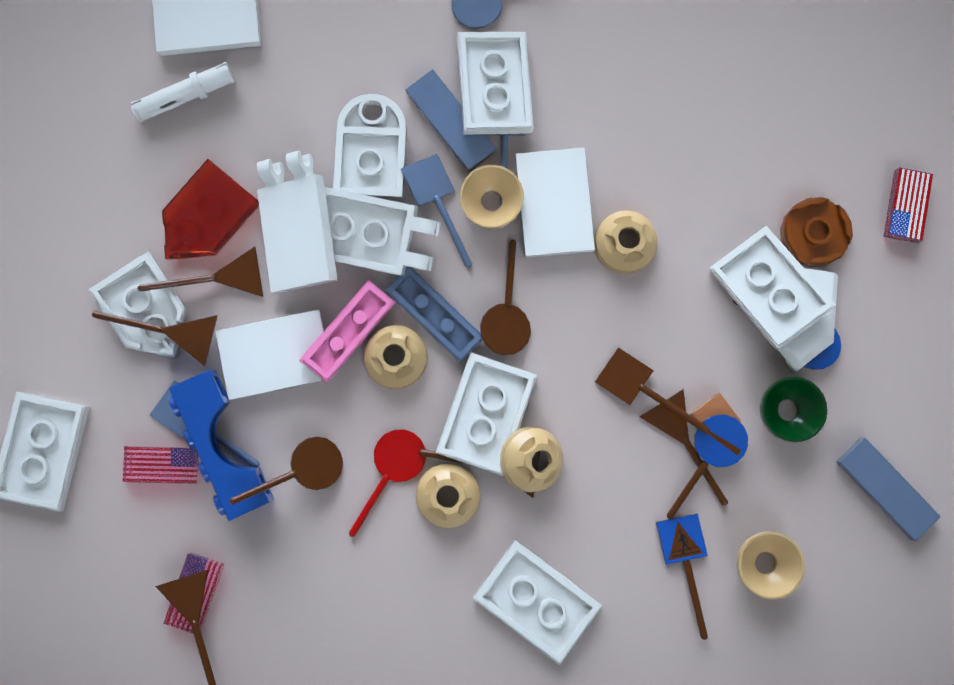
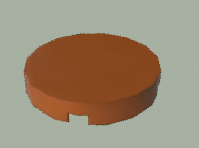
[780,197,853,267]

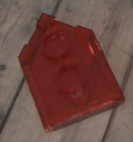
[162,159,259,260]

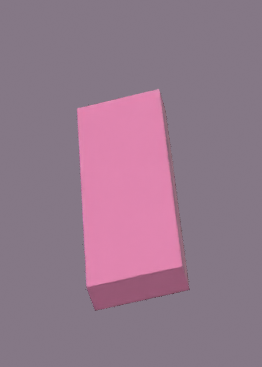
[299,280,396,384]

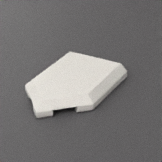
[88,251,187,358]
[762,268,838,373]

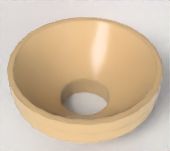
[460,165,524,229]
[594,210,658,274]
[364,325,428,389]
[500,427,563,492]
[416,463,481,528]
[736,531,805,599]

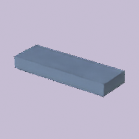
[405,69,496,172]
[385,266,483,363]
[836,438,941,541]

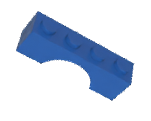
[168,370,274,521]

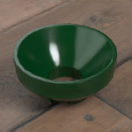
[760,377,828,442]

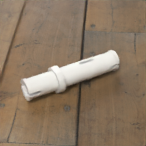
[130,61,235,123]

